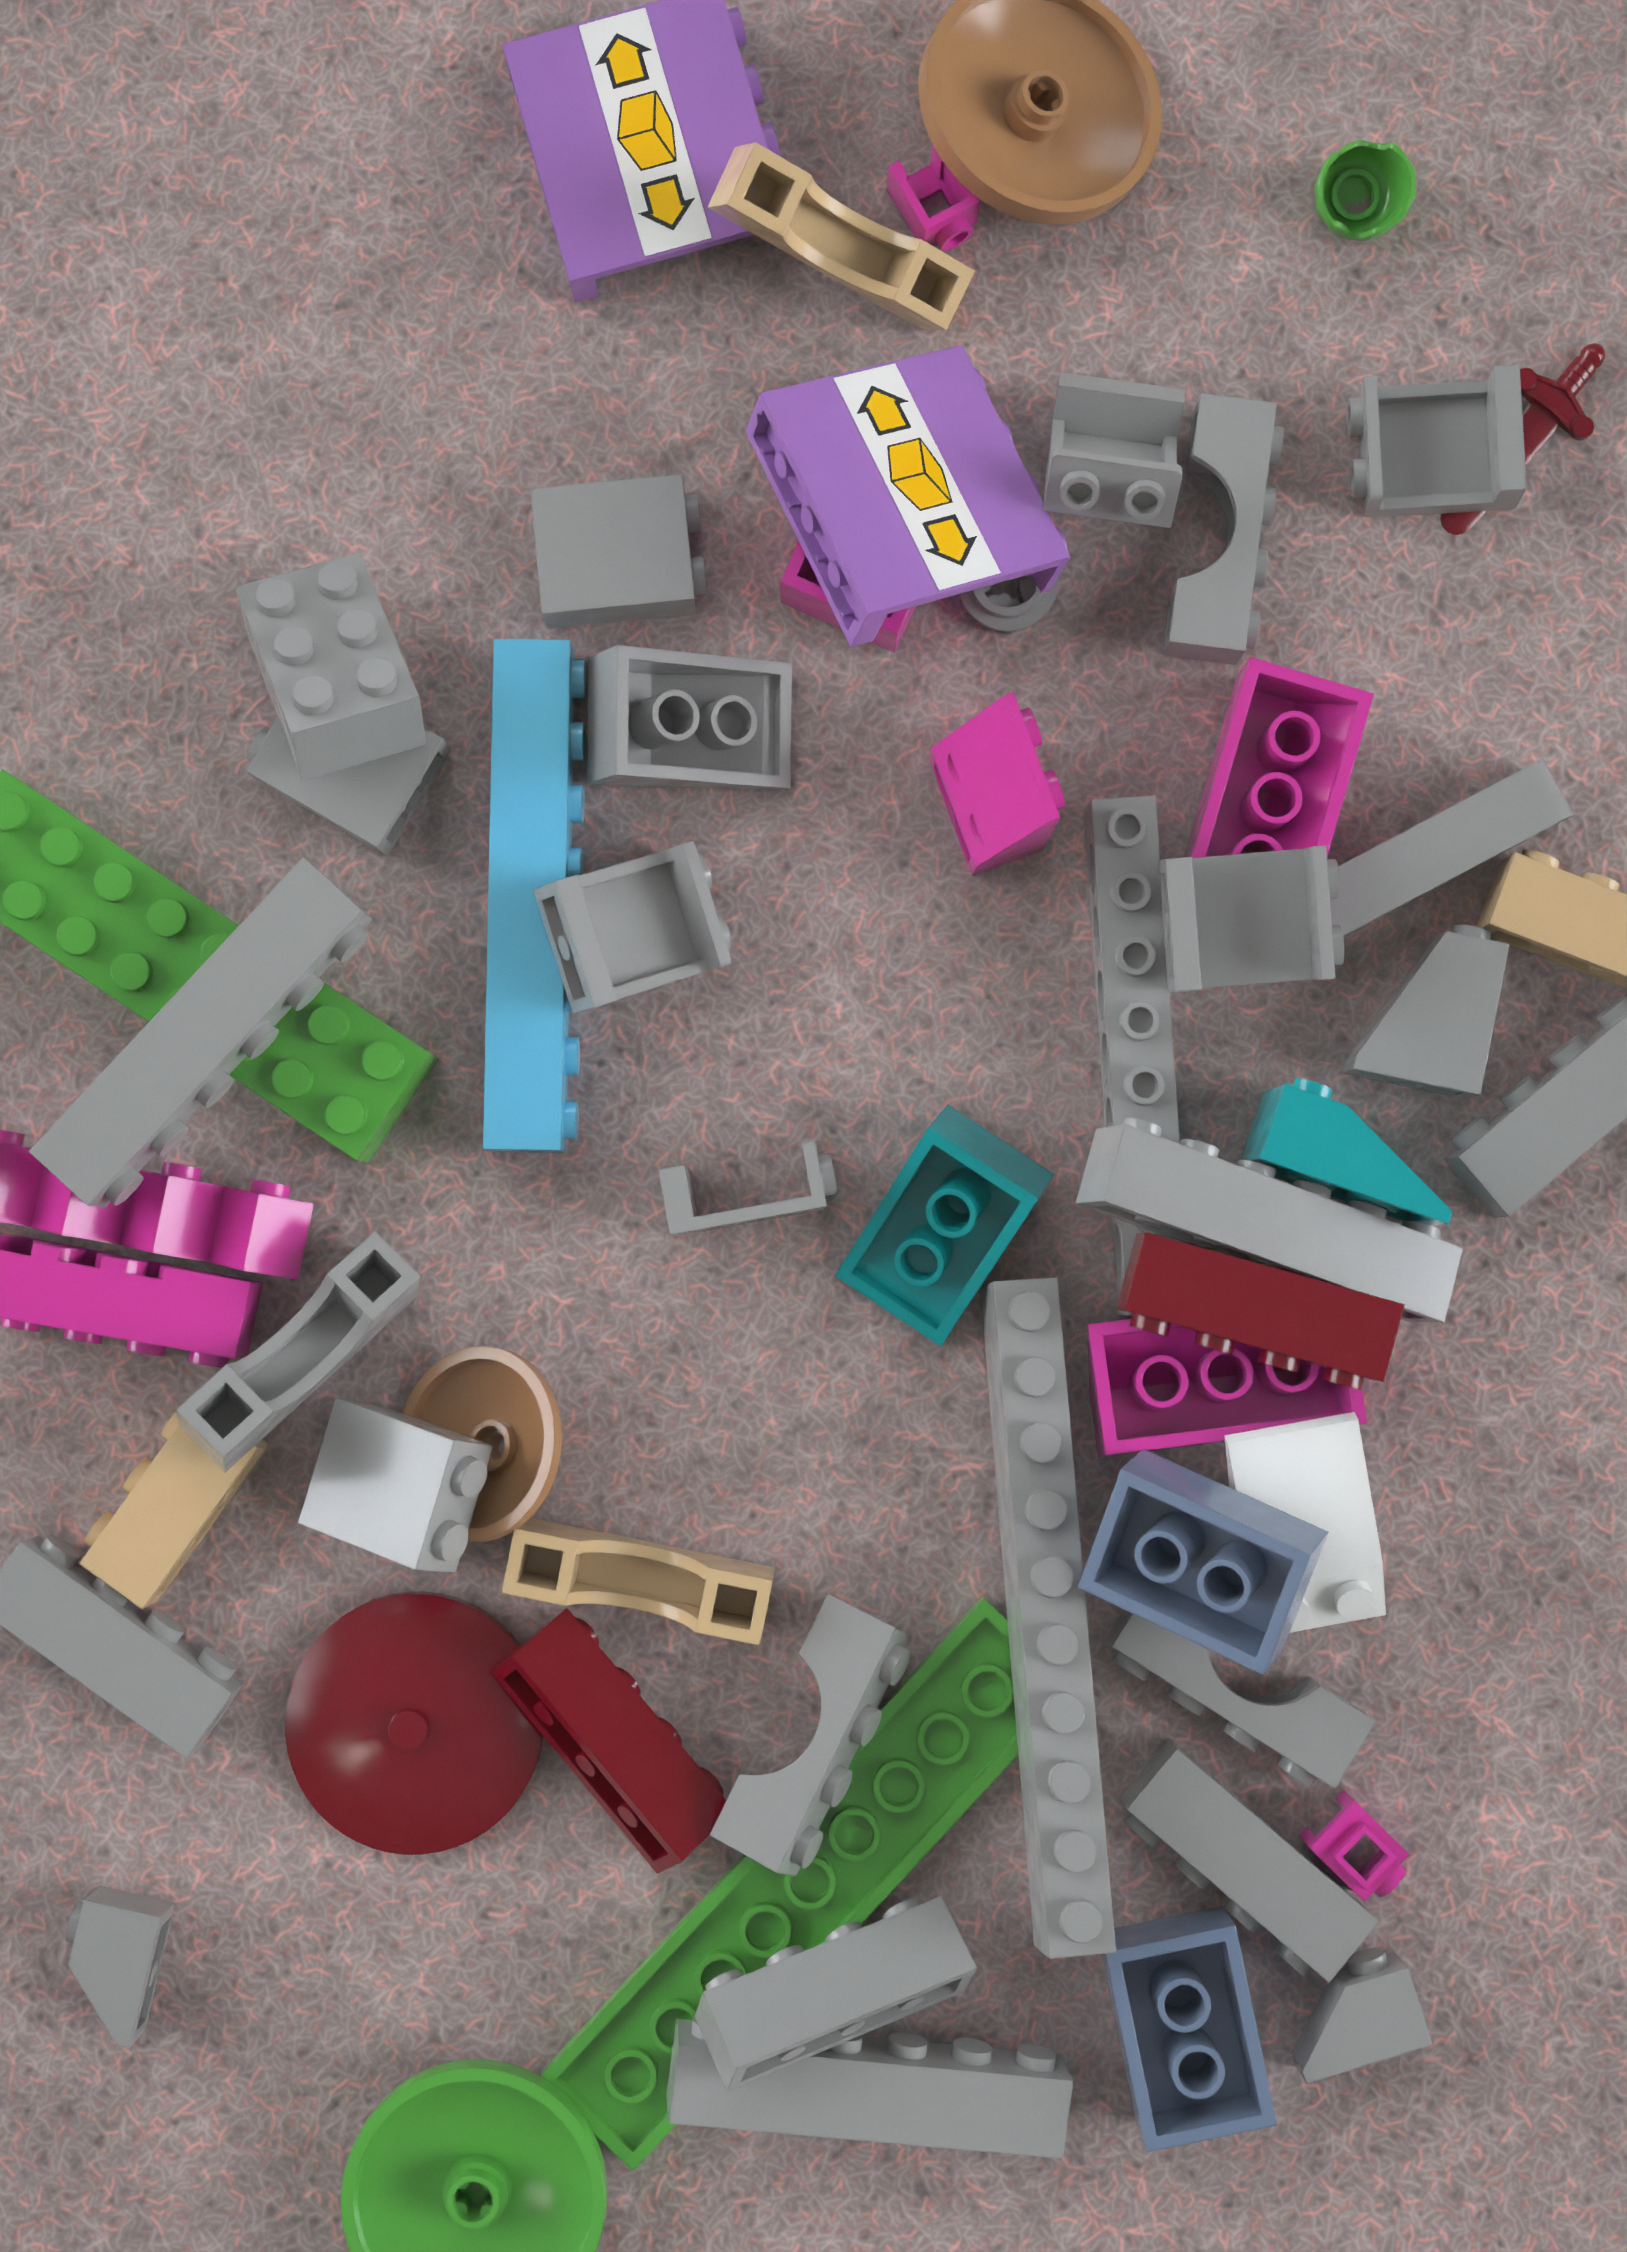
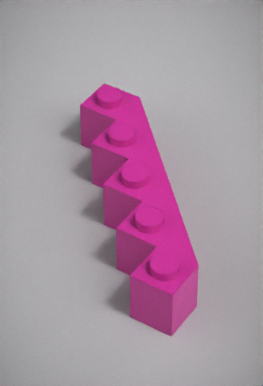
[0,1129,313,1280]

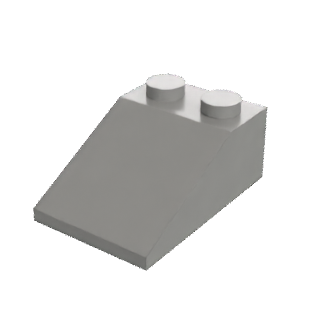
[587,645,792,789]

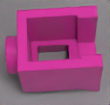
[887,144,981,251]
[1299,1789,1410,1902]

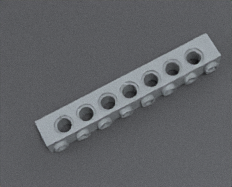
[1084,795,1187,1315]

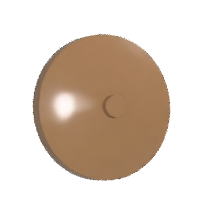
[918,0,1162,225]

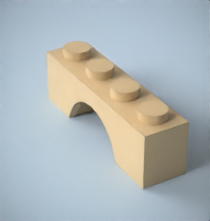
[707,142,975,330]
[501,1518,775,1646]

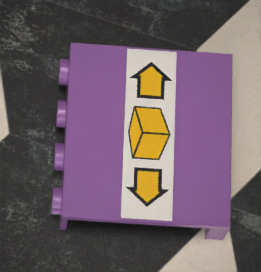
[502,0,780,303]
[746,345,1071,647]

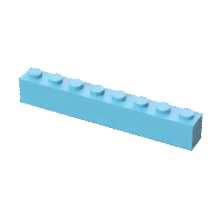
[483,639,587,1153]

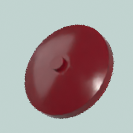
[285,1591,544,1855]

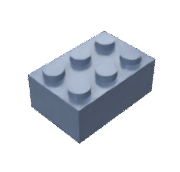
[1078,1449,1329,1675]
[1101,1906,1277,2152]

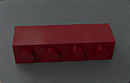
[1116,1232,1405,1390]
[491,1608,727,1874]

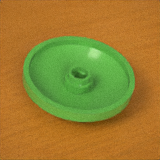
[341,2059,608,2252]

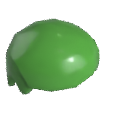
[1314,140,1416,241]

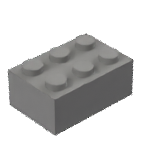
[236,553,427,781]

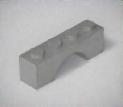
[1162,393,1284,665]
[176,1231,421,1473]
[710,1594,911,1876]
[1106,1610,1376,1789]

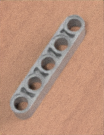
[1330,759,1574,937]

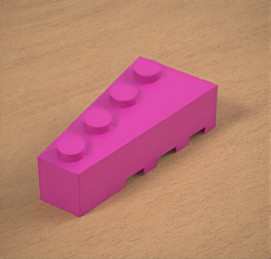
[0,1234,263,1368]

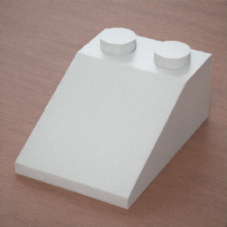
[1225,1412,1386,1633]

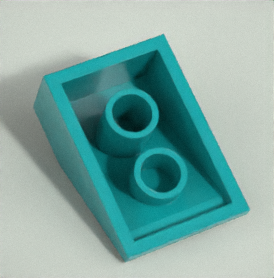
[1240,1078,1453,1226]
[835,1104,1054,1346]

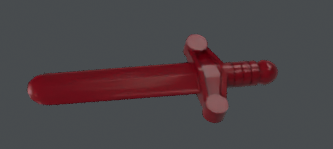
[1440,343,1605,535]

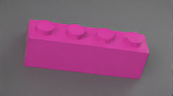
[1184,657,1374,858]
[1087,1319,1367,1457]

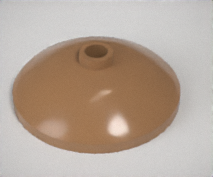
[402,1346,562,1543]

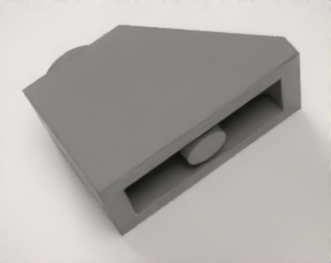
[65,1886,175,2048]
[1292,1948,1432,2084]

